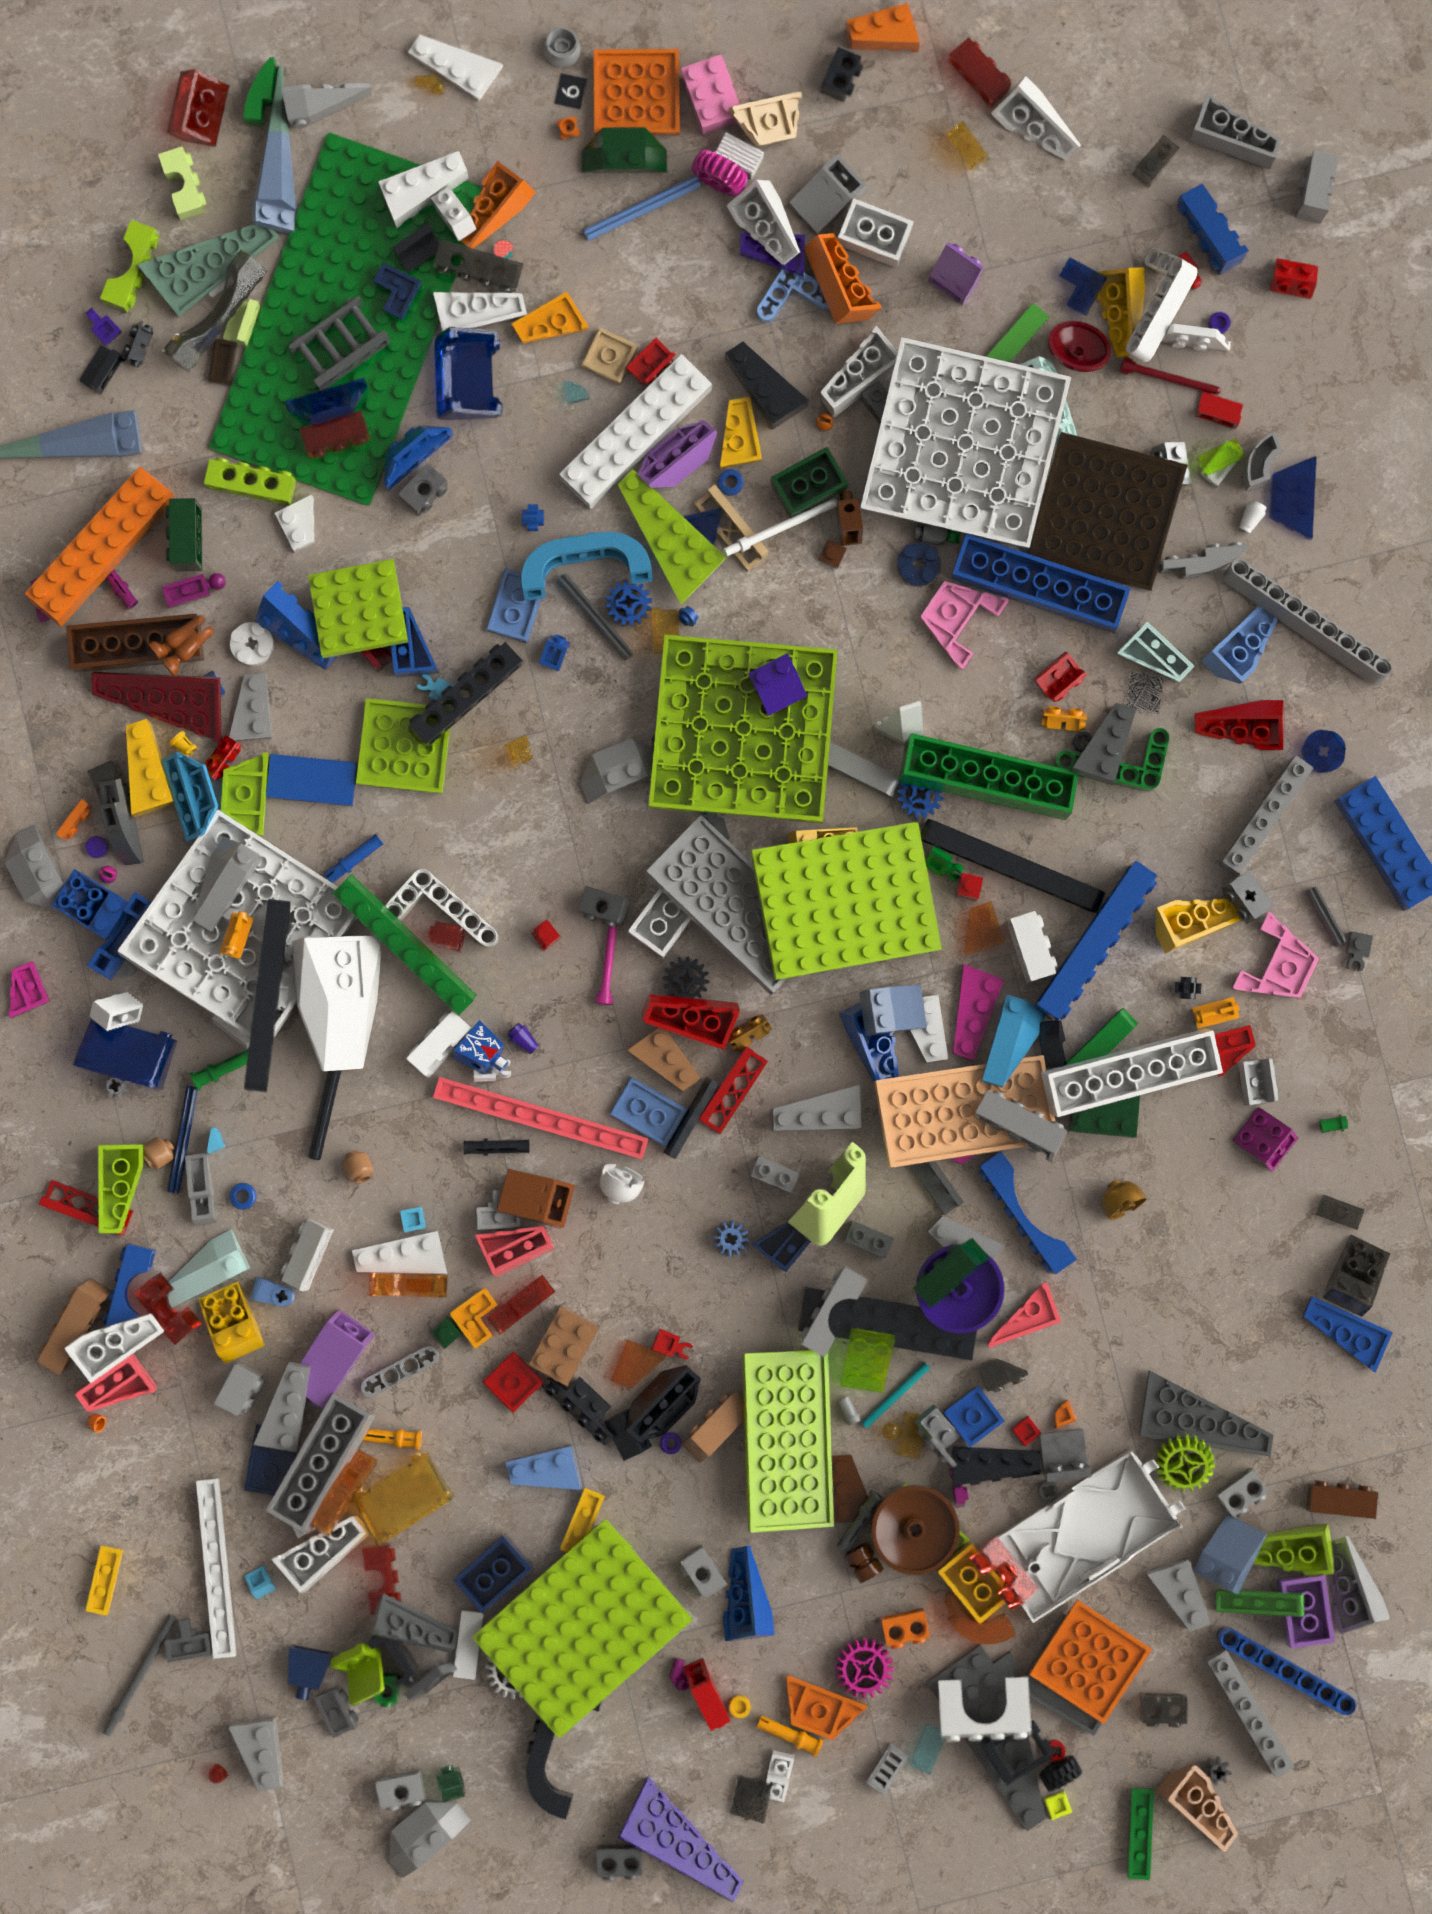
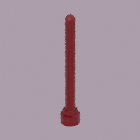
[1119,356,1221,395]

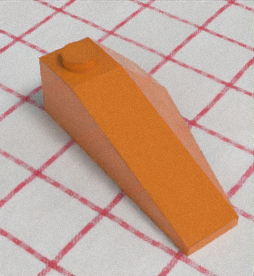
[460,161,536,250]

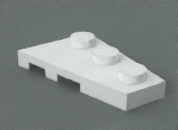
[910,995,948,1063]

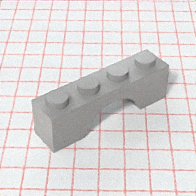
[799,1266,868,1357]

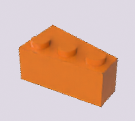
[845,3,920,52]

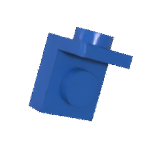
[539,634,571,671]

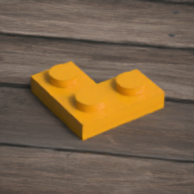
[449,1287,498,1349]

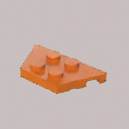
[786,1674,867,1740]

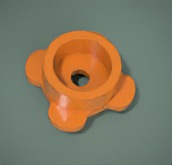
[557,116,580,140]

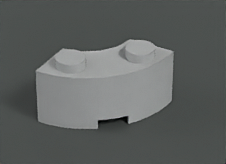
[1243,432,1283,491]

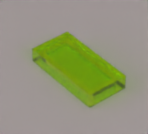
[1196,438,1245,477]

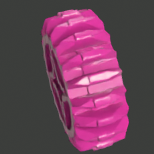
[691,150,748,196]
[834,1637,894,1699]

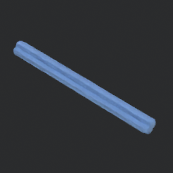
[583,176,701,241]

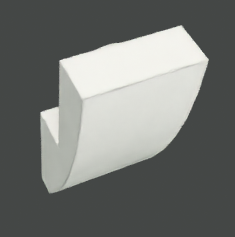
[763,1750,795,1802]

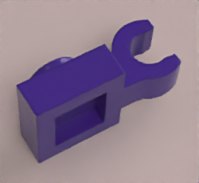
[85,308,122,346]

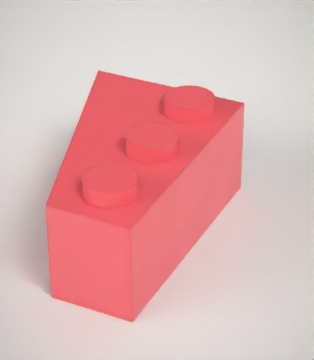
[475,1226,555,1278]
[75,1353,157,1412]

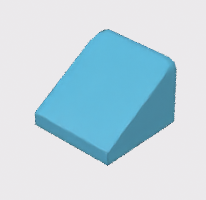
[207,1128,225,1154]
[244,1565,276,1599]

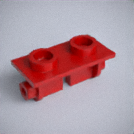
[204,735,241,781]

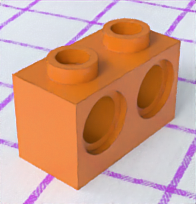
[880,1608,930,1649]

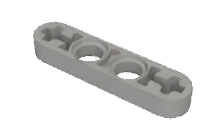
[361,1345,440,1397]

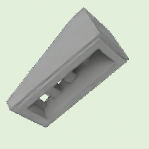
[865,1743,909,1795]

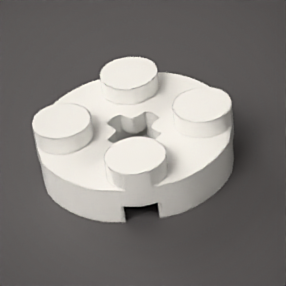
[230,622,274,666]

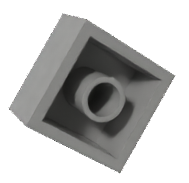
[214,1362,265,1416]

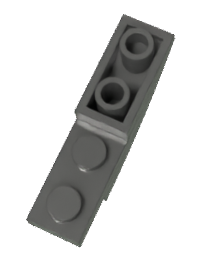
[97,778,144,865]

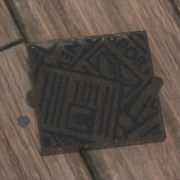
[730,1775,772,1824]

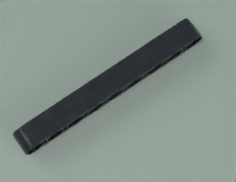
[920,819,1105,913]
[244,899,291,1092]

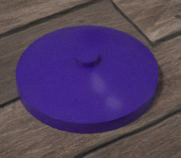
[916,1244,1005,1333]

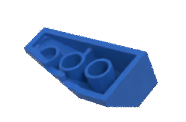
[839,1003,899,1082]
[723,1546,775,1641]

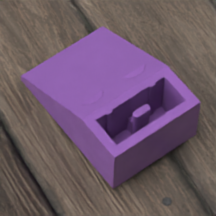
[928,242,983,306]

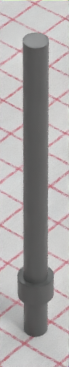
[103,1614,177,1736]

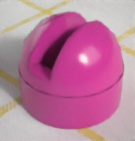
[99,866,117,884]

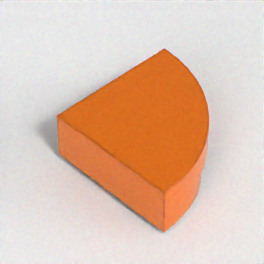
[1054,1400,1076,1429]

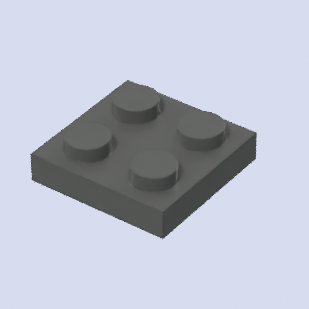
[404,1662,457,1700]

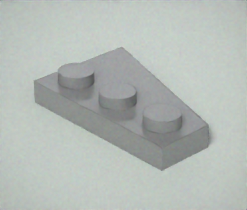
[229,673,272,741]

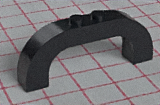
[526,1702,602,1820]

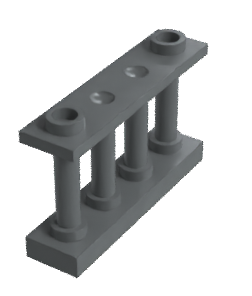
[289,296,391,392]

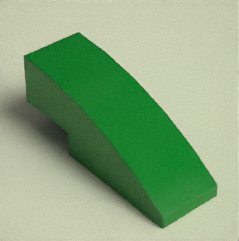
[243,57,277,126]

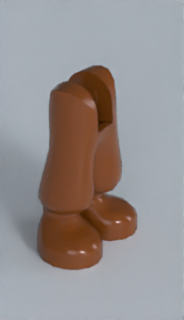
[148,614,215,676]

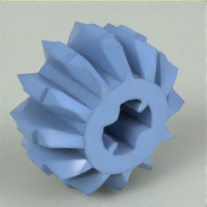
[712,1220,750,1257]

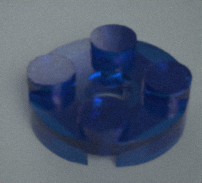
[1301,730,1346,774]

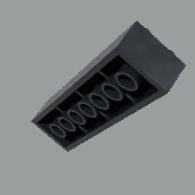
[798,1287,977,1360]

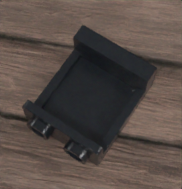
[367,1635,419,1686]

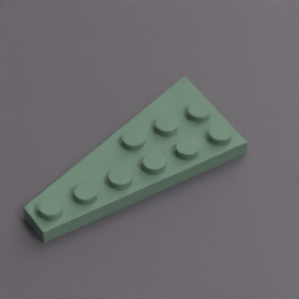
[137,224,279,317]

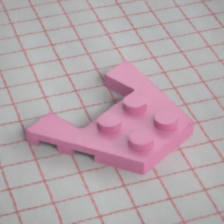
[920,581,1009,670]
[1232,912,1319,998]

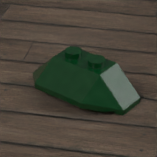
[582,127,667,173]

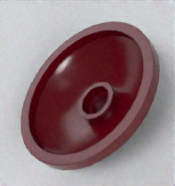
[1048,321,1111,372]

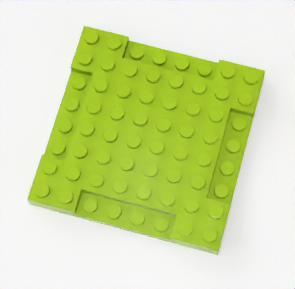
[649,634,838,824]

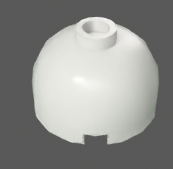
[600,1164,645,1204]

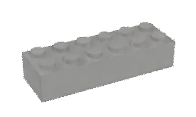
[266,1393,375,1534]

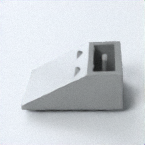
[789,154,867,235]

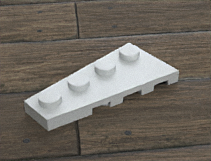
[352,1231,448,1274]

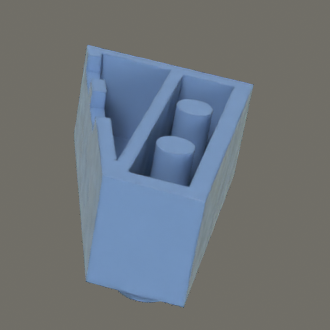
[506,1445,582,1490]

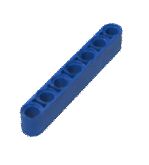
[1216,1626,1356,1715]

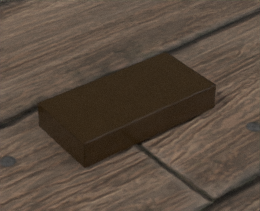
[208,339,238,386]

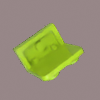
[330,1643,384,1706]

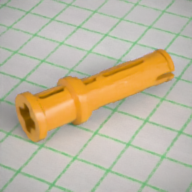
[362,1428,422,1450]
[756,1715,823,1758]

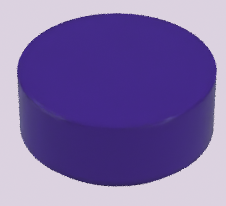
[1208,312,1231,334]
[85,836,109,858]

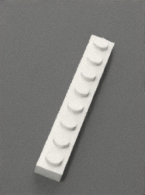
[196,1478,237,1659]

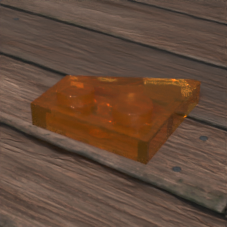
[964,901,1005,956]

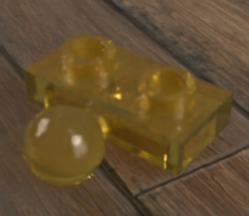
[882,1411,923,1459]

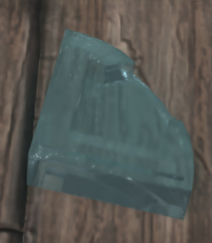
[563,381,590,404]

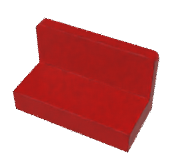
[1195,392,1243,429]

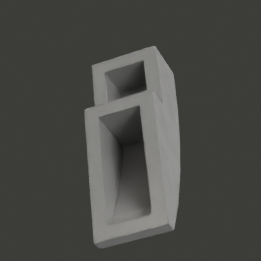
[185,1153,217,1226]

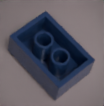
[453,1533,534,1614]

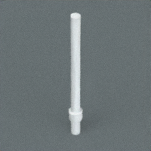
[723,498,837,557]

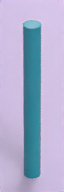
[861,1362,931,1428]

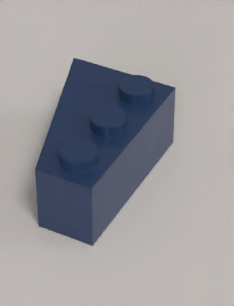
[752,1220,811,1272]

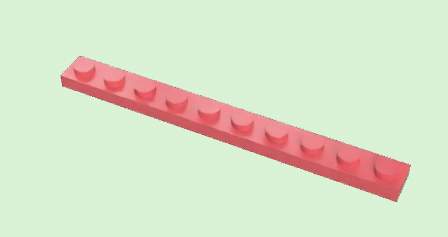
[433,1077,649,1160]

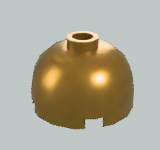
[1102,1180,1147,1221]

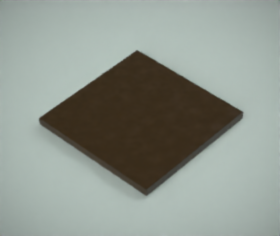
[1027,432,1188,591]

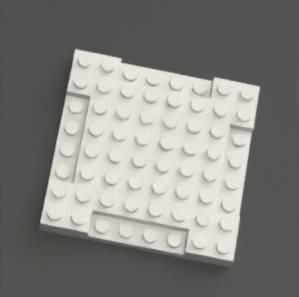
[861,337,1071,549]
[118,810,357,1039]

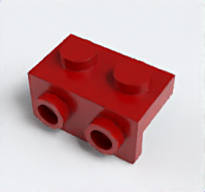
[1270,258,1318,299]
[625,337,676,386]
[1033,651,1087,702]

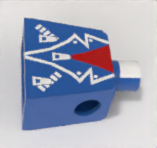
[453,1020,508,1074]

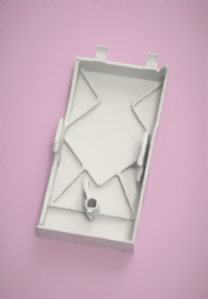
[983,1449,1186,1623]

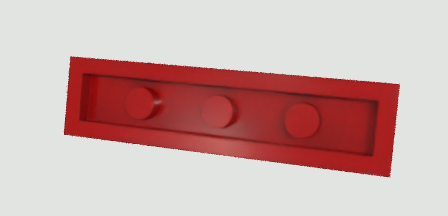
[699,1047,768,1134]
[39,1180,134,1236]

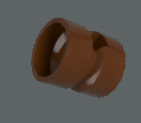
[844,1542,884,1583]

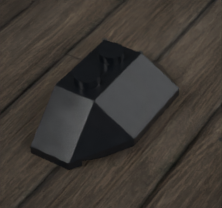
[625,1365,701,1443]

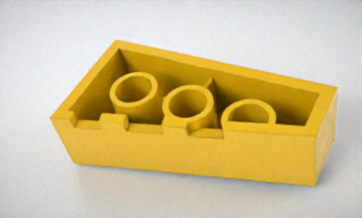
[126,719,175,817]

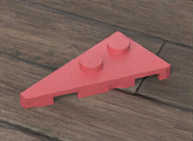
[987,1282,1061,1348]

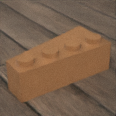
[37,1278,112,1375]

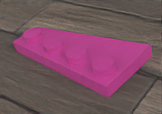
[953,964,1004,1061]

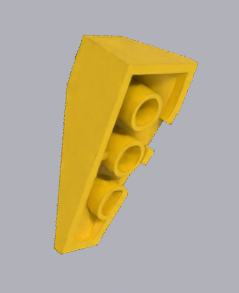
[1155,899,1241,954]

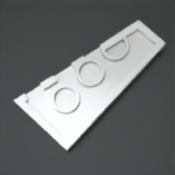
[408,35,503,101]
[433,292,527,335]

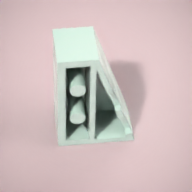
[1117,622,1194,683]

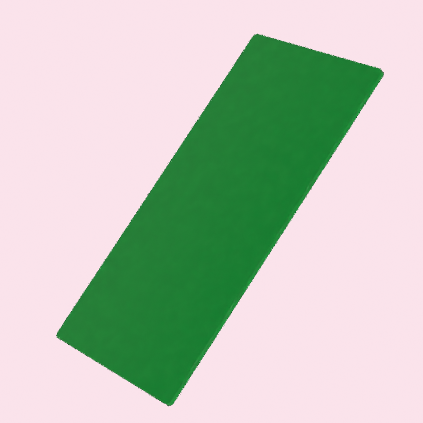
[209,133,483,506]

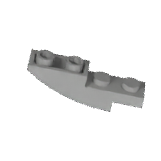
[1160,542,1249,579]

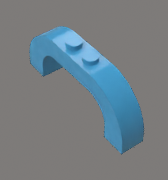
[521,532,653,601]

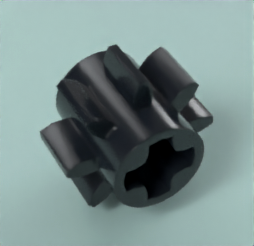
[1175,977,1202,999]

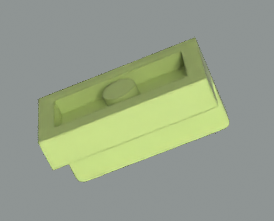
[223,299,261,347]

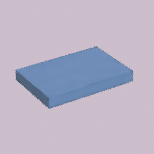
[486,568,546,643]
[609,1077,688,1147]

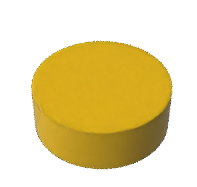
[729,1695,751,1718]

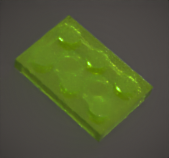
[840,1328,895,1393]

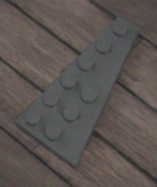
[1139,1370,1274,1457]

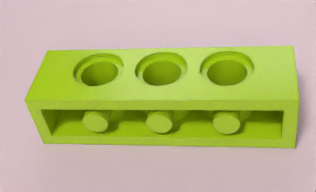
[204,457,296,506]

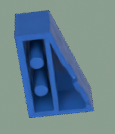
[391,607,439,677]

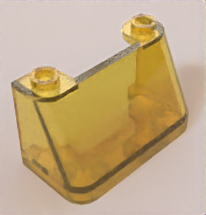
[351,1451,455,1547]

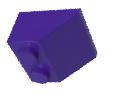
[748,654,807,716]

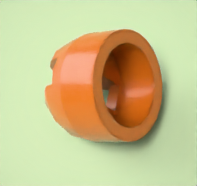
[816,413,833,432]
[87,1414,106,1433]

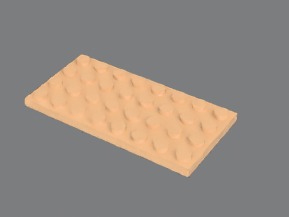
[874,1055,1055,1168]

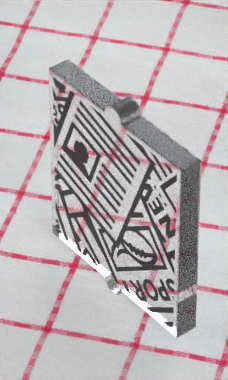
[1125,671,1166,714]

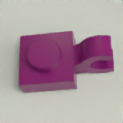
[949,1468,969,1508]

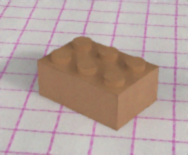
[529,1306,600,1386]

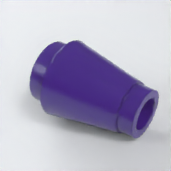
[507,1022,539,1054]

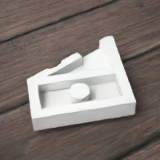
[275,494,314,552]

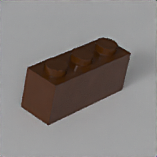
[1306,1480,1378,1519]

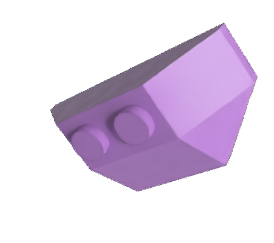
[638,420,717,488]

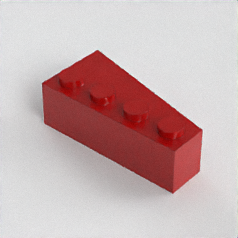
[641,994,740,1050]

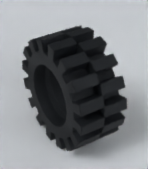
[1039,1755,1082,1792]

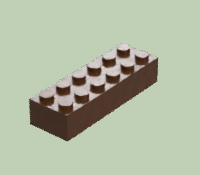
[66,613,204,673]

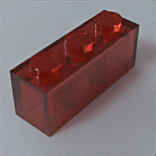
[948,37,1011,108]
[299,410,371,459]

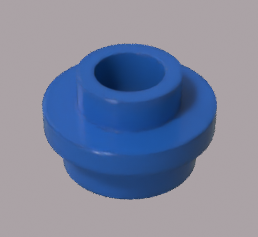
[678,606,698,627]

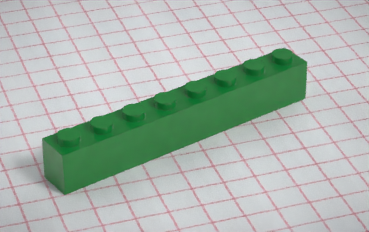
[332,874,477,1015]

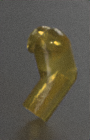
[416,75,445,95]

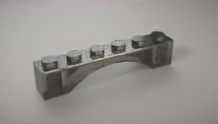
[161,250,267,373]

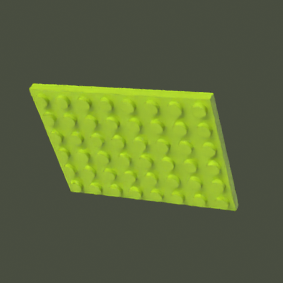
[750,822,942,980]
[472,1518,693,1739]

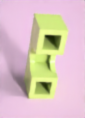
[158,146,207,221]

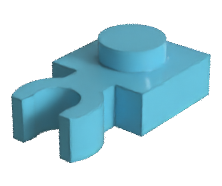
[417,674,455,707]

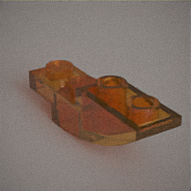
[310,1449,378,1536]

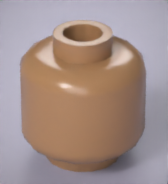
[143,1137,174,1169]
[342,1150,374,1184]

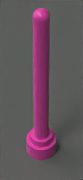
[595,924,617,1005]

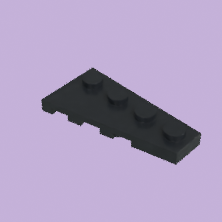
[952,1446,1041,1489]

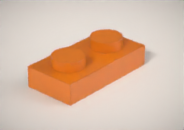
[56,799,93,841]

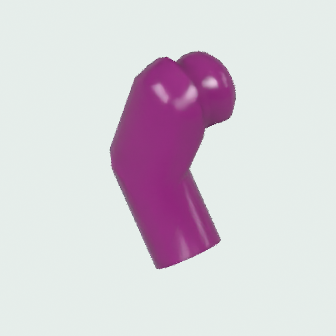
[669,1657,689,1691]

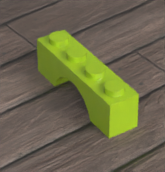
[100,220,159,313]

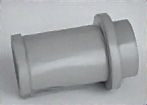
[837,1396,860,1426]

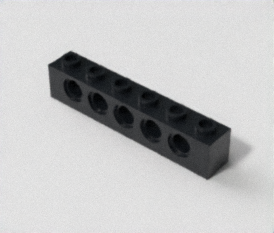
[408,642,523,749]

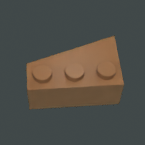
[627,1028,701,1092]

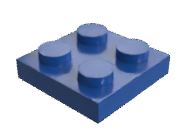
[943,1385,1005,1447]

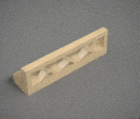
[694,485,769,571]

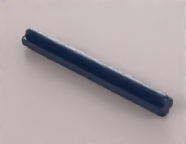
[167,1086,198,1194]

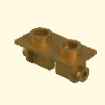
[728,1014,772,1051]

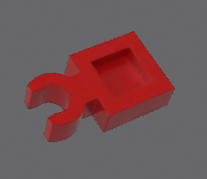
[651,1329,693,1359]

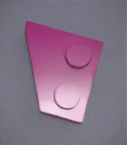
[8,961,50,1018]

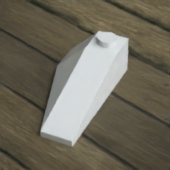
[64,1313,164,1383]

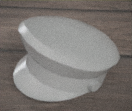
[543,27,581,68]

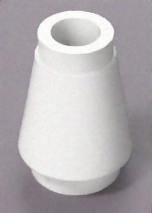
[1239,500,1267,533]

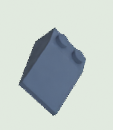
[859,985,927,1036]
[1193,1514,1267,1594]

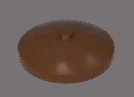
[870,1485,960,1575]

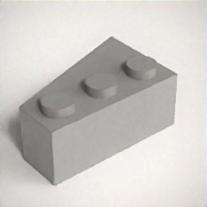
[1294,150,1339,223]
[926,1216,1005,1259]
[1144,1558,1211,1632]
[229,1717,284,1791]

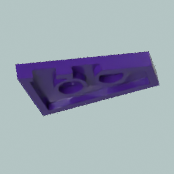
[740,232,805,277]

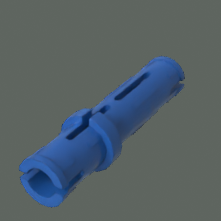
[324,834,384,883]

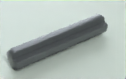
[1306,886,1346,947]

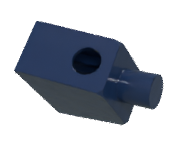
[288,1644,333,1700]

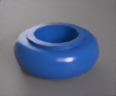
[717,469,744,496]
[229,1183,257,1210]

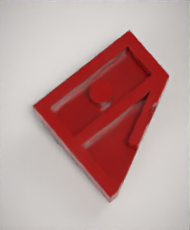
[1214,1025,1256,1077]

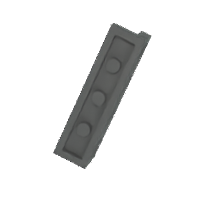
[910,1161,964,1215]

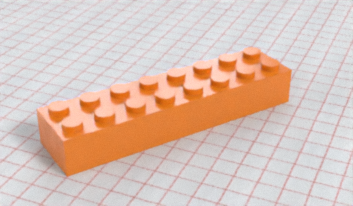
[24,466,174,628]

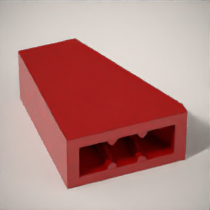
[683,1658,731,1731]

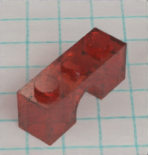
[428,921,466,953]
[134,1272,202,1345]
[970,1536,1039,1610]
[362,1543,402,1615]

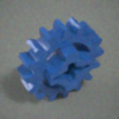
[605,580,652,627]
[897,782,944,819]

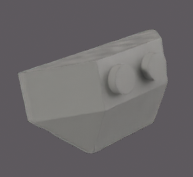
[580,738,654,804]
[4,824,66,911]
[389,1801,471,1878]

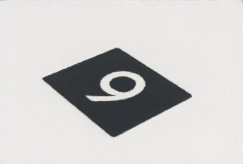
[555,73,587,109]

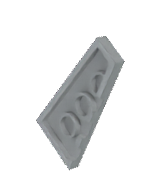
[254,1362,311,1452]

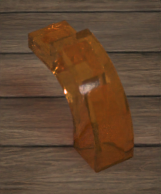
[368,1273,448,1297]
[944,1590,1016,1645]

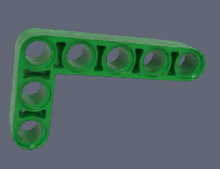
[1054,728,1170,792]

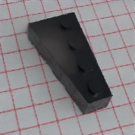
[725,341,809,430]

